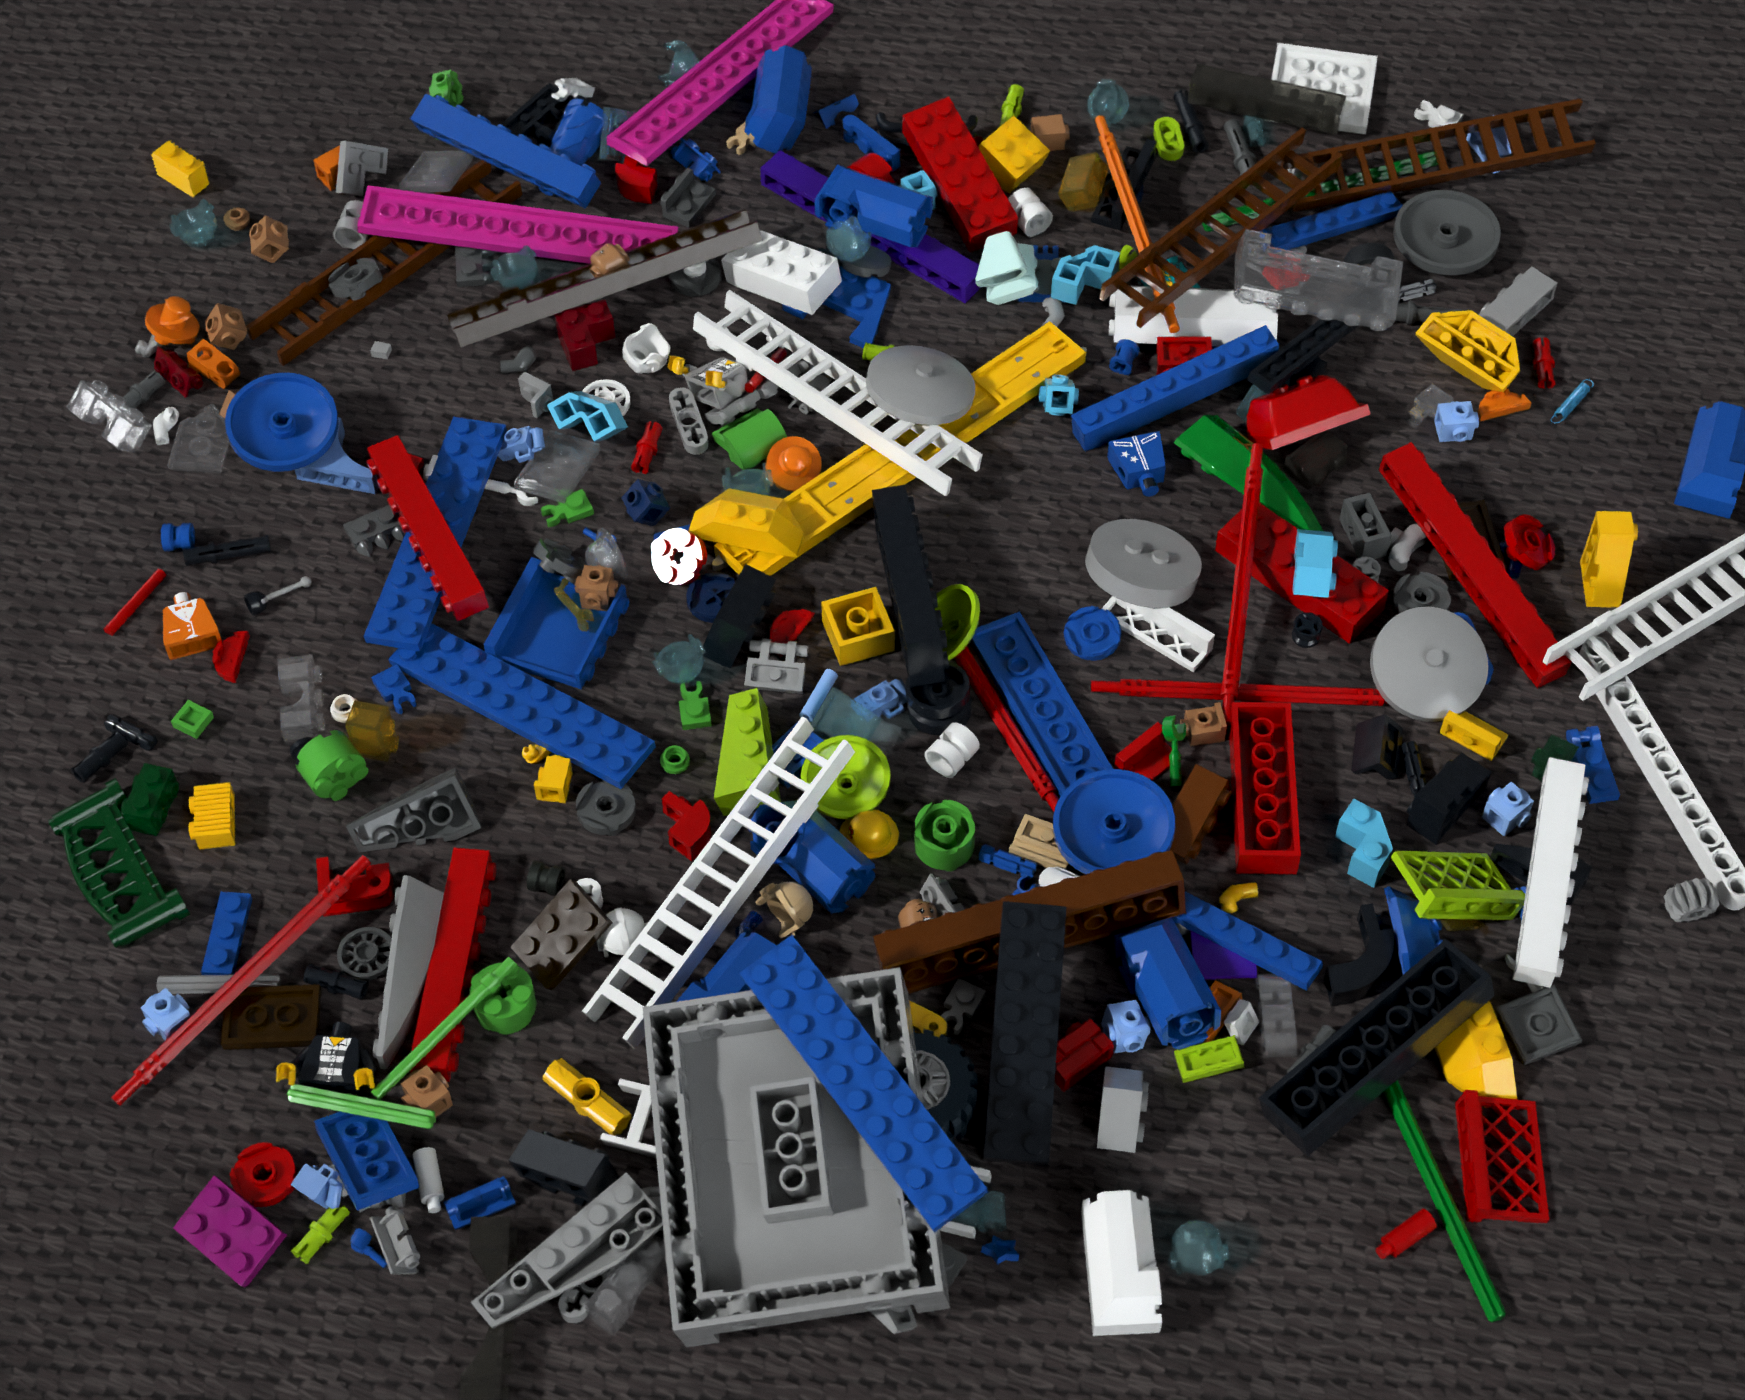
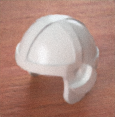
[622,323,670,374]
[596,907,648,957]

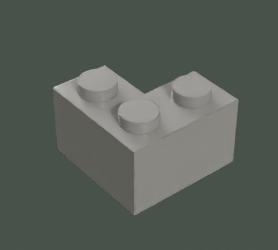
[1097,1066,1149,1153]

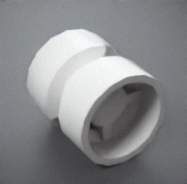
[1008,188,1053,237]
[925,722,980,778]

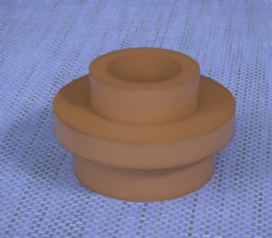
[224,208,250,231]

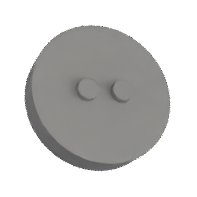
[1085,519,1202,608]

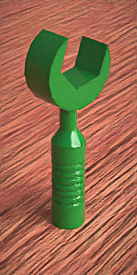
[1162,715,1186,787]

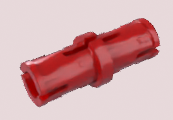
[1532,337,1556,388]
[631,421,663,474]

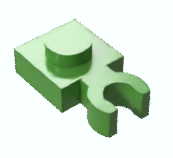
[541,489,594,527]
[679,681,712,730]

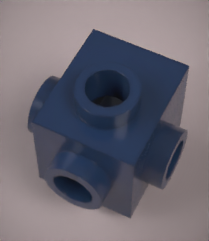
[621,479,670,526]

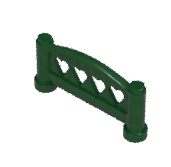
[48,778,191,948]

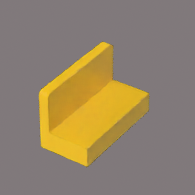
[1440,710,1508,761]

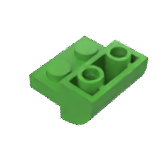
[712,408,787,470]

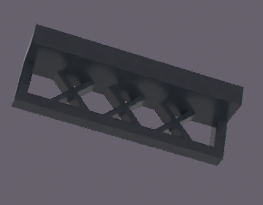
[1091,139,1157,231]

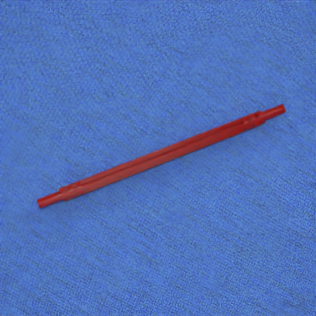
[1220,443,1263,726]
[954,646,1059,812]
[1090,679,1388,706]
[111,855,371,1106]

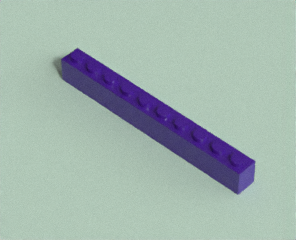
[760,150,982,303]

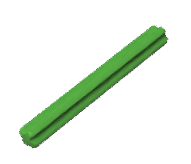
[287,1083,436,1129]

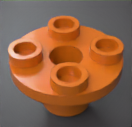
[145,296,200,345]
[766,436,822,492]

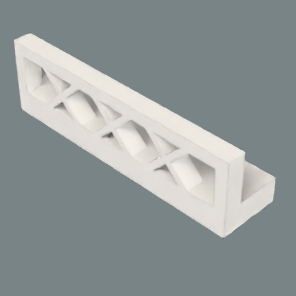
[1102,596,1215,672]

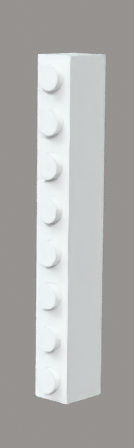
[1513,757,1589,988]

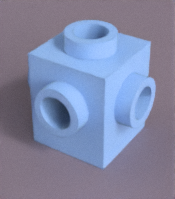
[1434,401,1479,442]
[1482,782,1534,836]
[140,988,190,1040]
[1101,1000,1150,1054]

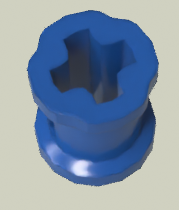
[1109,339,1140,375]

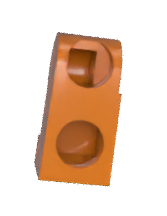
[187,338,240,389]

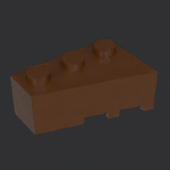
[1170,764,1231,865]

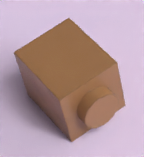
[1031,114,1070,151]

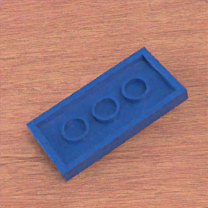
[314,1112,419,1211]

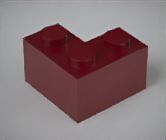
[554,299,615,372]

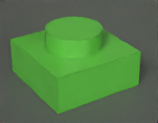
[171,700,214,739]

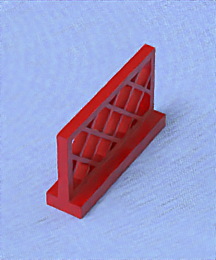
[1455,1090,1549,1223]

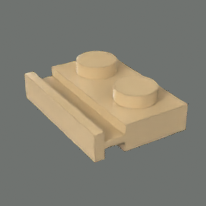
[1009,814,1069,870]

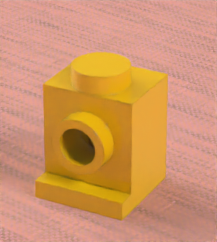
[534,755,573,803]

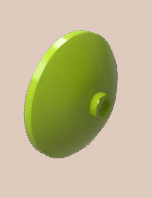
[935,584,980,661]
[801,735,891,819]

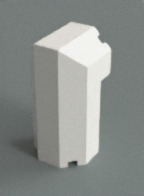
[1081,1190,1162,1336]

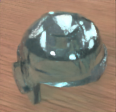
[658,40,699,86]
[1087,79,1129,127]
[169,199,218,247]
[826,216,872,262]
[490,245,538,290]
[722,463,773,496]
[652,634,705,684]
[1168,1220,1229,1276]

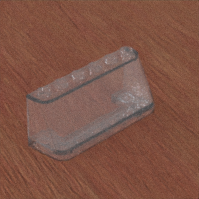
[1234,229,1403,331]

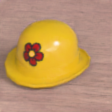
[839,810,899,859]

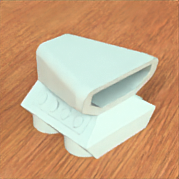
[975,231,1039,305]

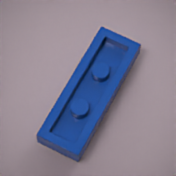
[201,891,252,975]

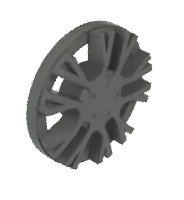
[337,927,392,981]

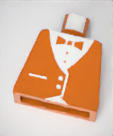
[163,592,222,660]

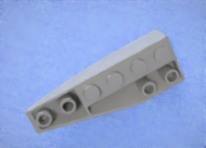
[373,875,444,1069]
[471,1172,663,1329]

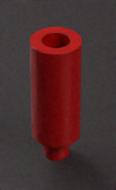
[1375,1208,1437,1259]

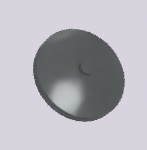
[1394,190,1501,275]

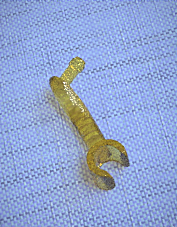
[554,578,594,631]

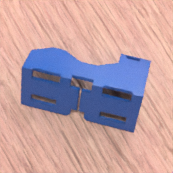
[813,94,859,129]

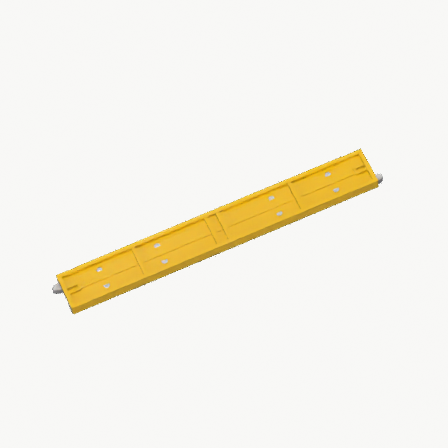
[712,321,1087,576]

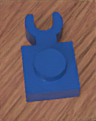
[371,664,417,714]

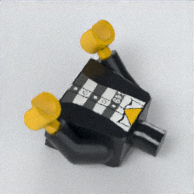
[276,1022,377,1096]

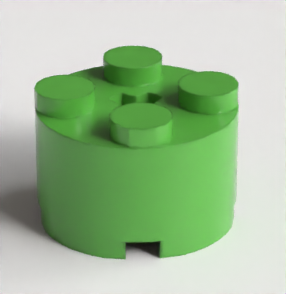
[296,730,369,801]
[914,800,975,871]
[470,962,537,1035]

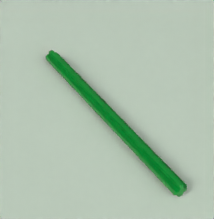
[1202,151,1438,232]
[1383,1080,1506,1322]

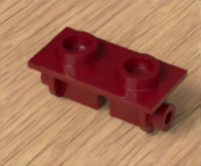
[154,346,203,398]

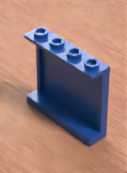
[484,557,629,689]

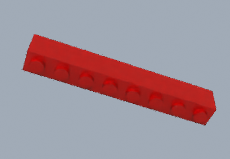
[366,435,489,622]
[410,847,496,1082]

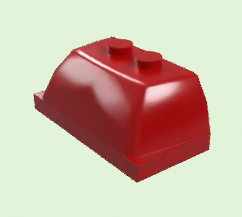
[1247,375,1371,450]

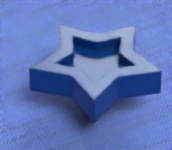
[981,1235,1019,1265]

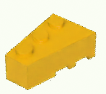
[1580,511,1638,607]

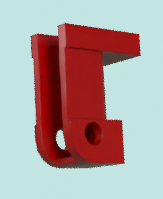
[316,857,394,917]

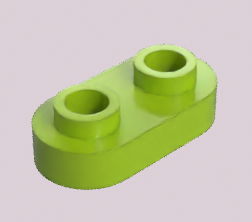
[1153,117,1184,161]

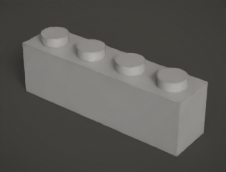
[1478,267,1557,336]

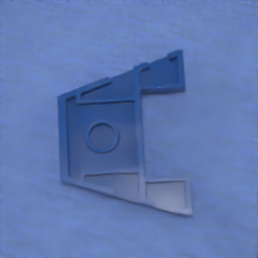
[782,266,891,349]

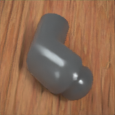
[500,346,537,374]

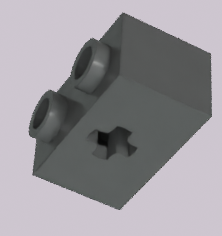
[1339,493,1392,559]

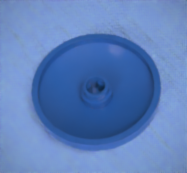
[225,373,339,472]
[1053,769,1175,874]

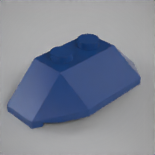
[1384,886,1443,975]

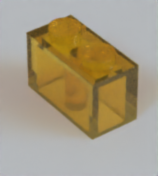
[1058,152,1108,212]
[345,700,399,762]

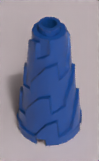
[539,99,614,196]

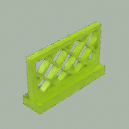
[1391,851,1525,920]

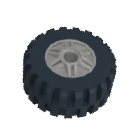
[913,1029,978,1144]

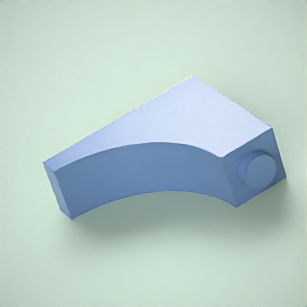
[295,417,379,494]

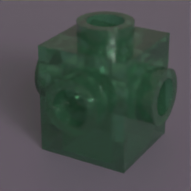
[1531,734,1579,782]

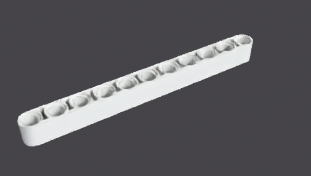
[1579,636,1745,910]

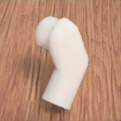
[153,407,179,445]

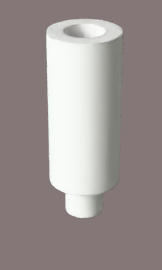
[413,1147,444,1213]

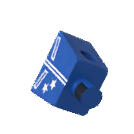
[1107,431,1166,497]

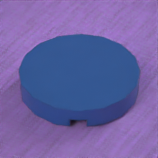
[1063,606,1121,661]

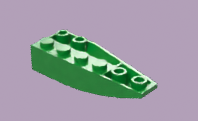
[1174,415,1324,531]

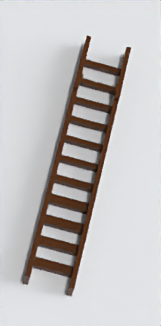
[1280,98,1596,212]
[1099,127,1343,328]
[246,160,522,366]

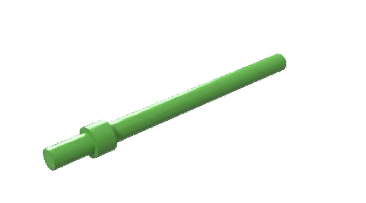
[371,957,517,1100]

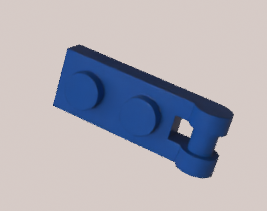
[843,115,900,172]
[1566,726,1620,804]

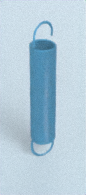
[1550,379,1594,424]

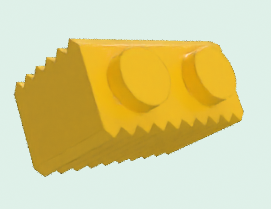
[151,141,209,197]
[189,782,235,849]

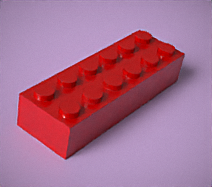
[902,96,1018,252]
[1215,503,1389,644]
[1229,702,1301,874]

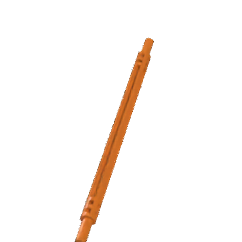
[1095,115,1180,333]

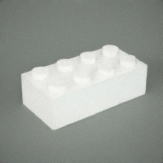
[721,230,842,315]

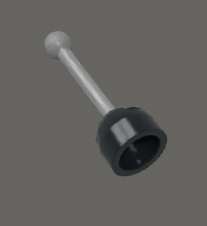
[244,576,312,616]

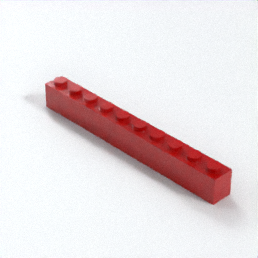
[1379,442,1572,689]

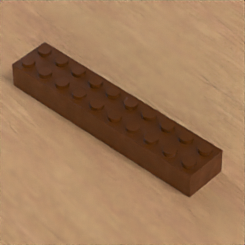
[873,850,1186,994]

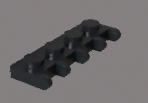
[501,83,574,137]

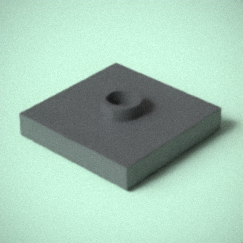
[1496,984,1582,1065]

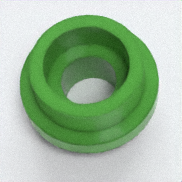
[660,745,690,774]

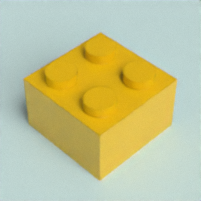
[978,115,1050,193]
[821,587,895,666]

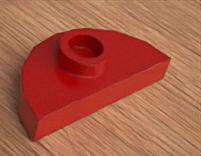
[769,609,815,659]
[212,631,250,683]

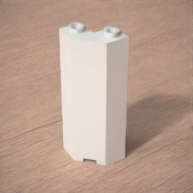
[1109,286,1278,346]

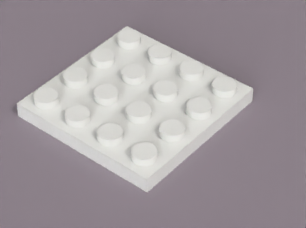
[1265,43,1377,134]

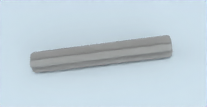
[157,974,281,994]

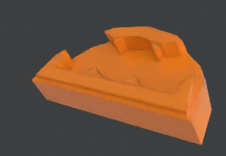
[1478,388,1531,422]

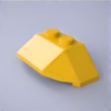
[1415,310,1520,392]
[689,488,804,558]
[1435,1001,1517,1108]

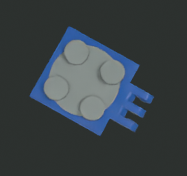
[1018,245,1067,303]

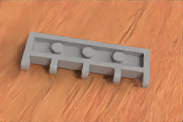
[704,361,809,426]

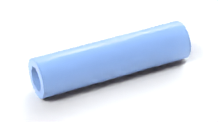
[799,669,838,722]

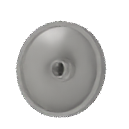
[866,345,976,425]
[1370,607,1488,722]

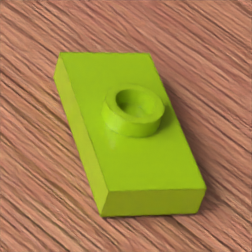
[1174,1035,1244,1083]

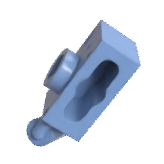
[498,426,545,463]
[852,679,908,724]
[291,1163,343,1209]

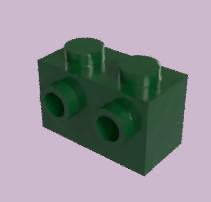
[121,763,179,836]

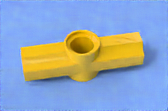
[543,1058,632,1136]

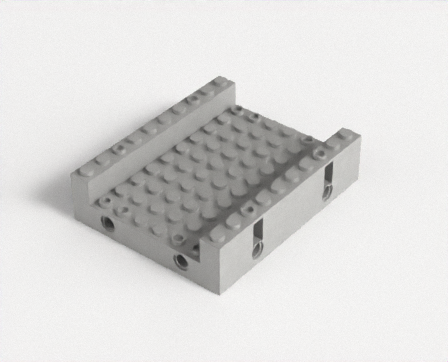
[642,967,950,1347]

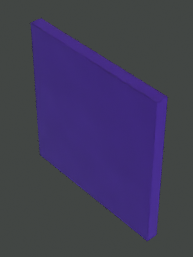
[1190,930,1257,979]

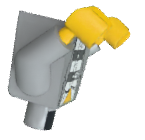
[668,356,754,410]

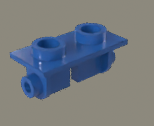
[671,138,721,181]
[443,1176,516,1231]

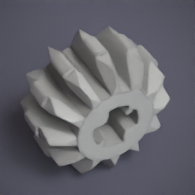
[1663,878,1720,923]

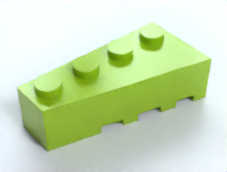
[714,688,781,816]

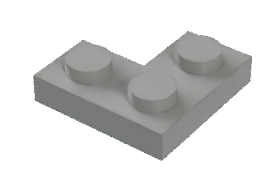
[336,141,388,196]

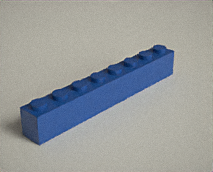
[410,93,601,209]
[1071,325,1279,452]

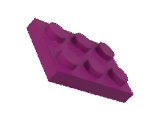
[173,1175,287,1288]

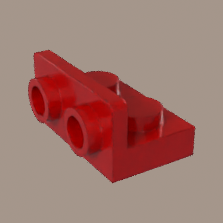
[1156,337,1212,375]

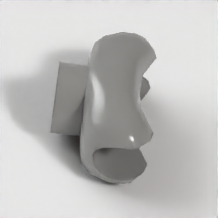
[1388,524,1427,572]

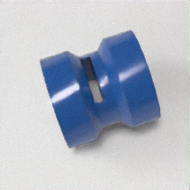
[161,523,195,551]

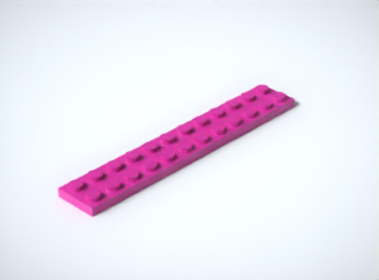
[607,0,834,166]
[357,185,678,264]

